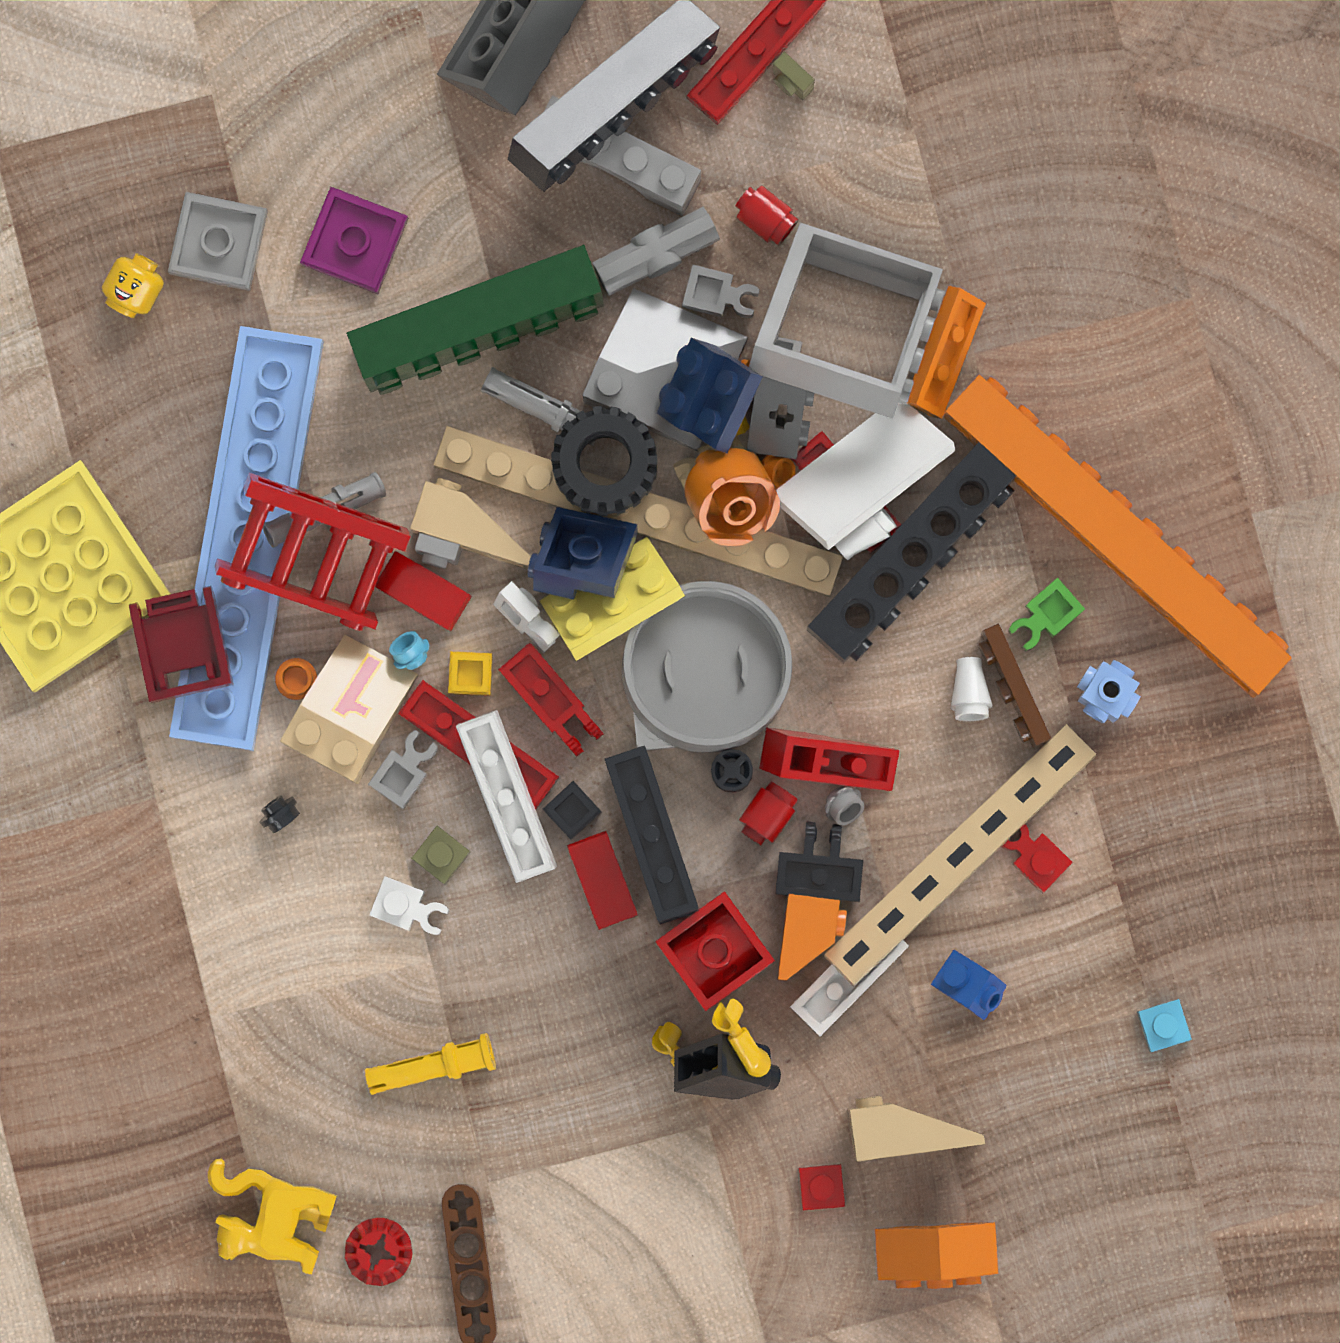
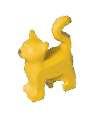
[207,1158,337,1275]

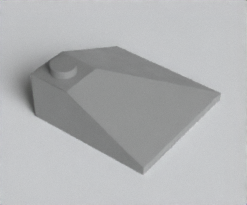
[582,288,748,451]

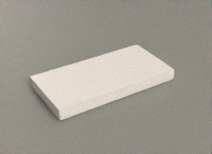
[776,402,955,550]

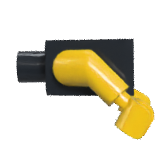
[652,999,781,1100]

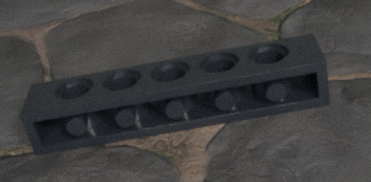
[807,442,1016,664]

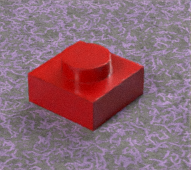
[799,1164,845,1211]

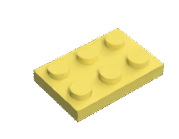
[539,537,685,661]

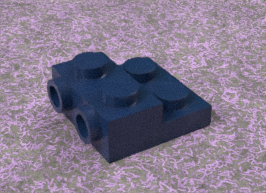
[657,337,763,453]
[527,507,638,599]

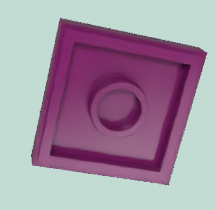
[300,186,409,295]

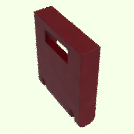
[129,586,234,703]

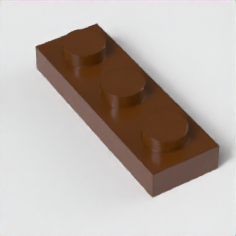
[978,623,1052,748]

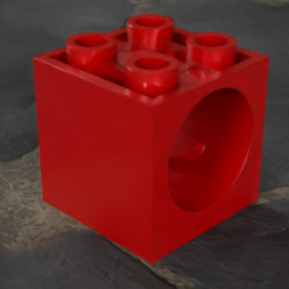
[655,891,775,1011]

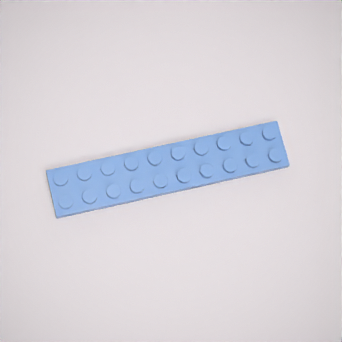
[169,326,324,751]

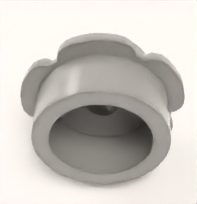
[825,787,864,825]

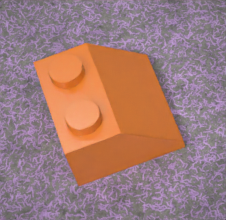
[777,894,847,981]

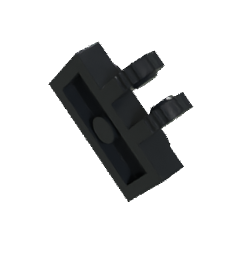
[775,821,863,902]

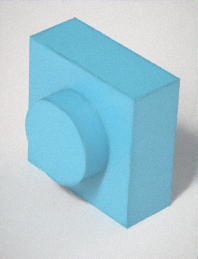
[1137,999,1192,1052]

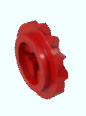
[344,1217,413,1286]

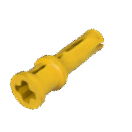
[365,1033,496,1095]

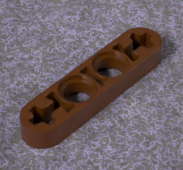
[442,1184,498,1343]

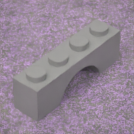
[544,95,701,217]

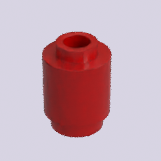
[735,185,799,246]
[739,781,798,846]

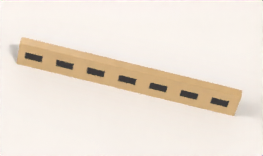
[824,724,1096,987]

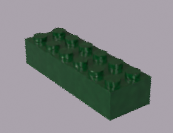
[346,244,604,395]

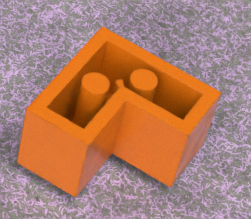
[875,1222,998,1289]

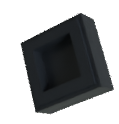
[543,781,602,840]

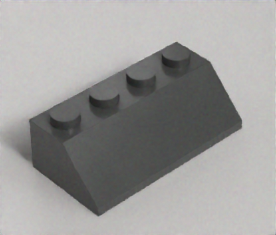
[437,0,586,116]

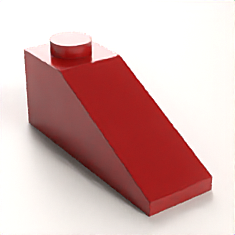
[759,727,900,791]

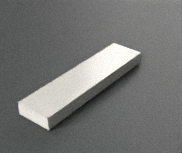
[456,710,557,883]

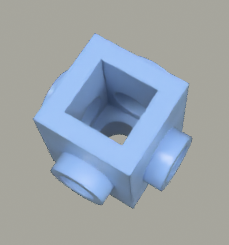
[1077,660,1141,723]

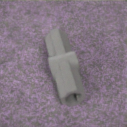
[592,206,720,296]

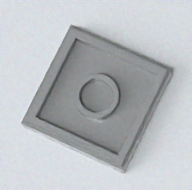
[168,192,268,291]

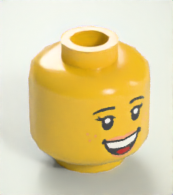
[102,253,164,318]

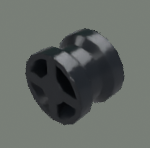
[711,749,753,793]

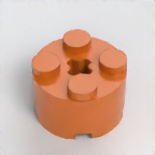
[684,448,780,546]

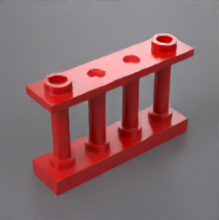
[215,472,411,631]

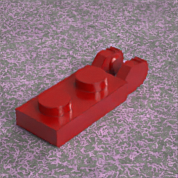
[498,643,604,757]

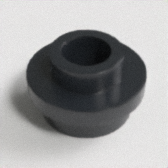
[259,795,300,833]

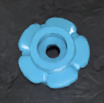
[389,631,430,670]

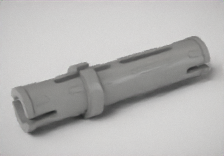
[481,367,597,446]
[263,472,386,548]

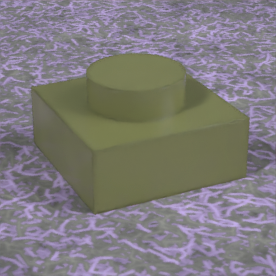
[773,51,815,101]
[411,826,471,885]

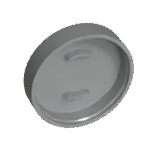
[622,581,792,753]

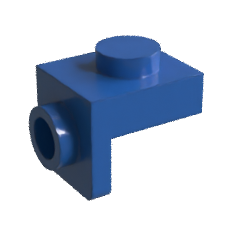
[931,950,1007,1020]

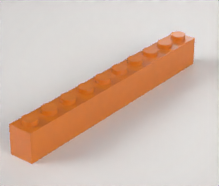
[943,374,1292,698]

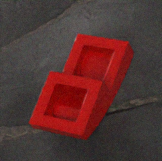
[375,551,472,632]
[567,831,638,930]

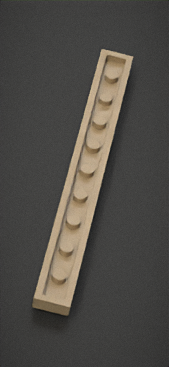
[433,426,843,598]

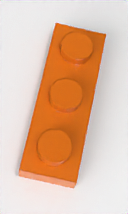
[907,286,986,419]

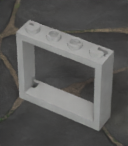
[749,223,945,419]

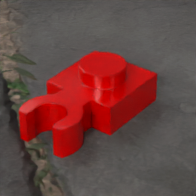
[1001,824,1073,894]

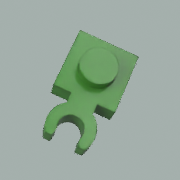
[1008,578,1085,651]

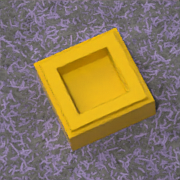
[448,651,493,696]

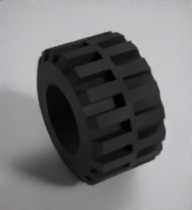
[551,406,658,516]

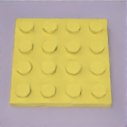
[0,460,171,692]

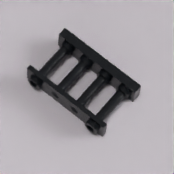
[604,745,699,925]

